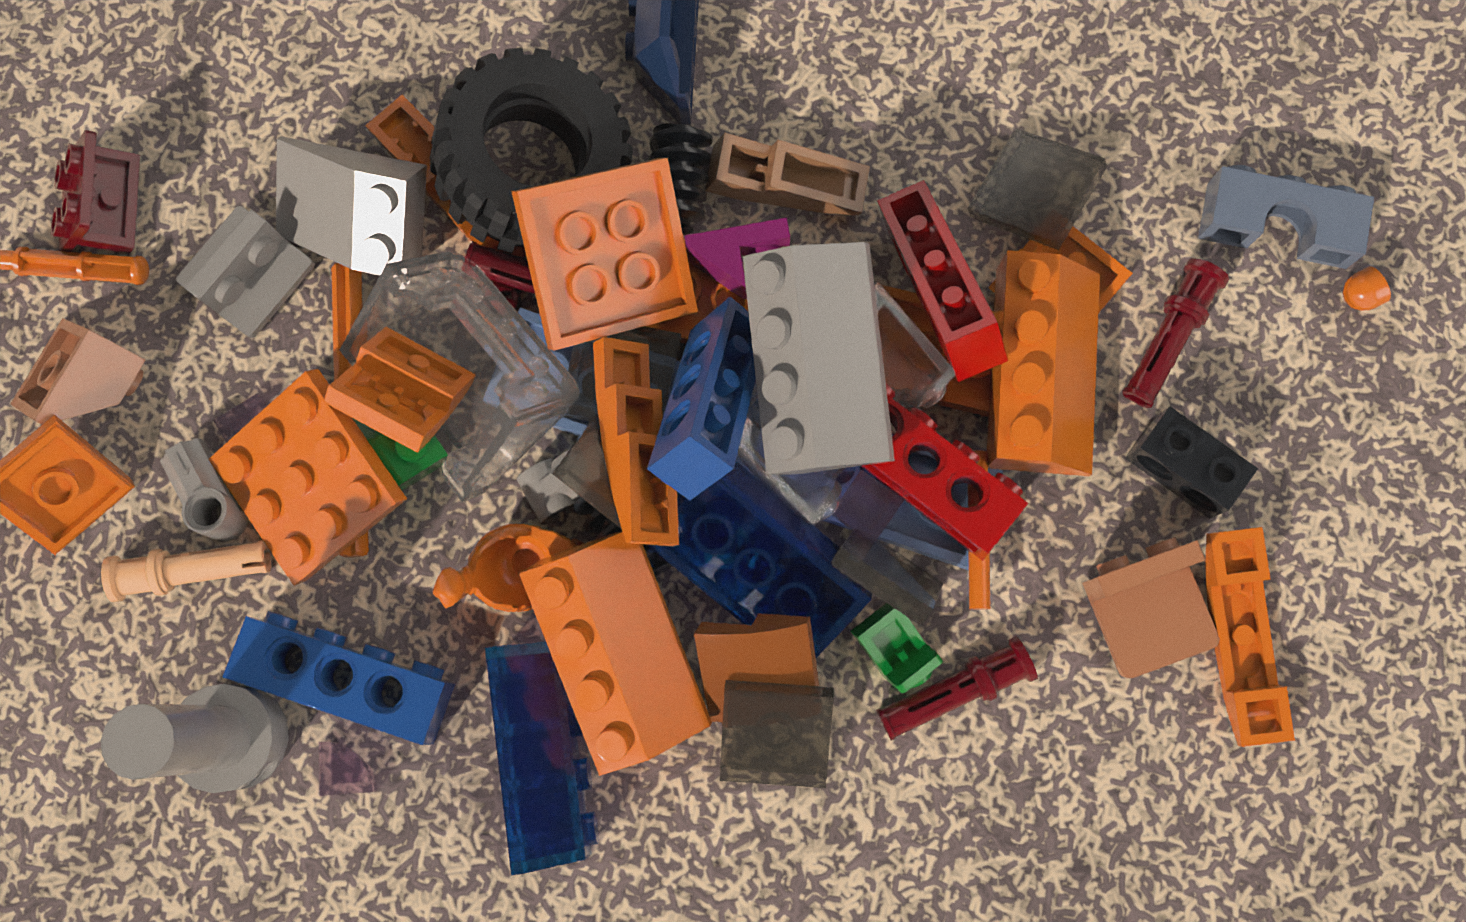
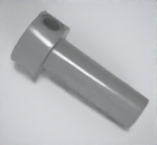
[101,684,289,793]

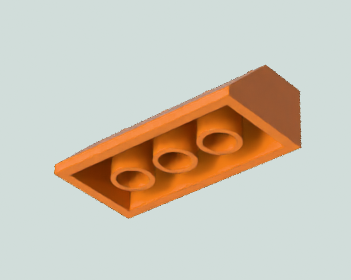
[987,250,1100,476]
[519,530,712,776]

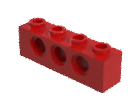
[877,180,1008,382]
[862,384,1029,561]

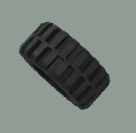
[429,47,633,254]

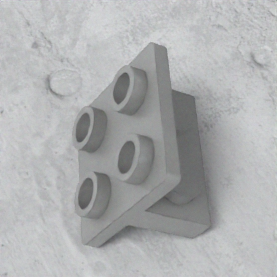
[176,206,315,338]

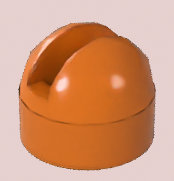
[1342,266,1391,311]

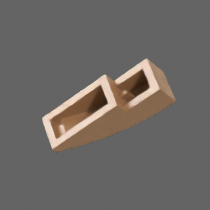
[705,132,870,216]

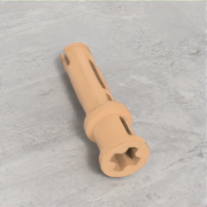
[101,540,272,602]

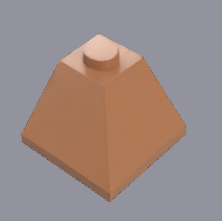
[10,318,146,424]

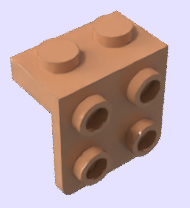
[1082,537,1219,679]

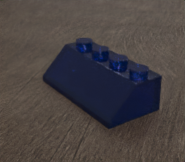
[648,461,876,658]
[485,642,599,876]

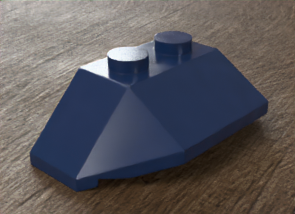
[625,0,699,126]

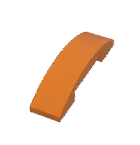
[1205,527,1295,747]

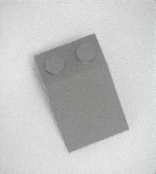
[276,136,427,279]

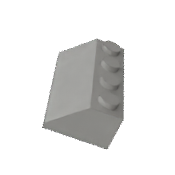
[742,242,895,475]

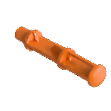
[0,246,149,285]

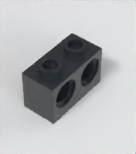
[1125,406,1258,519]

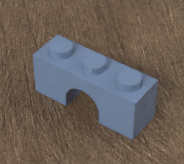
[1198,165,1374,269]

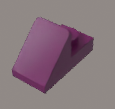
[684,218,790,299]

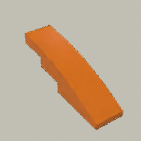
[365,95,526,258]
[593,337,679,546]

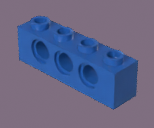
[647,297,756,501]
[223,611,455,745]

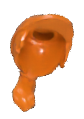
[432,523,575,612]

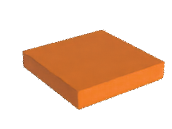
[0,414,135,555]

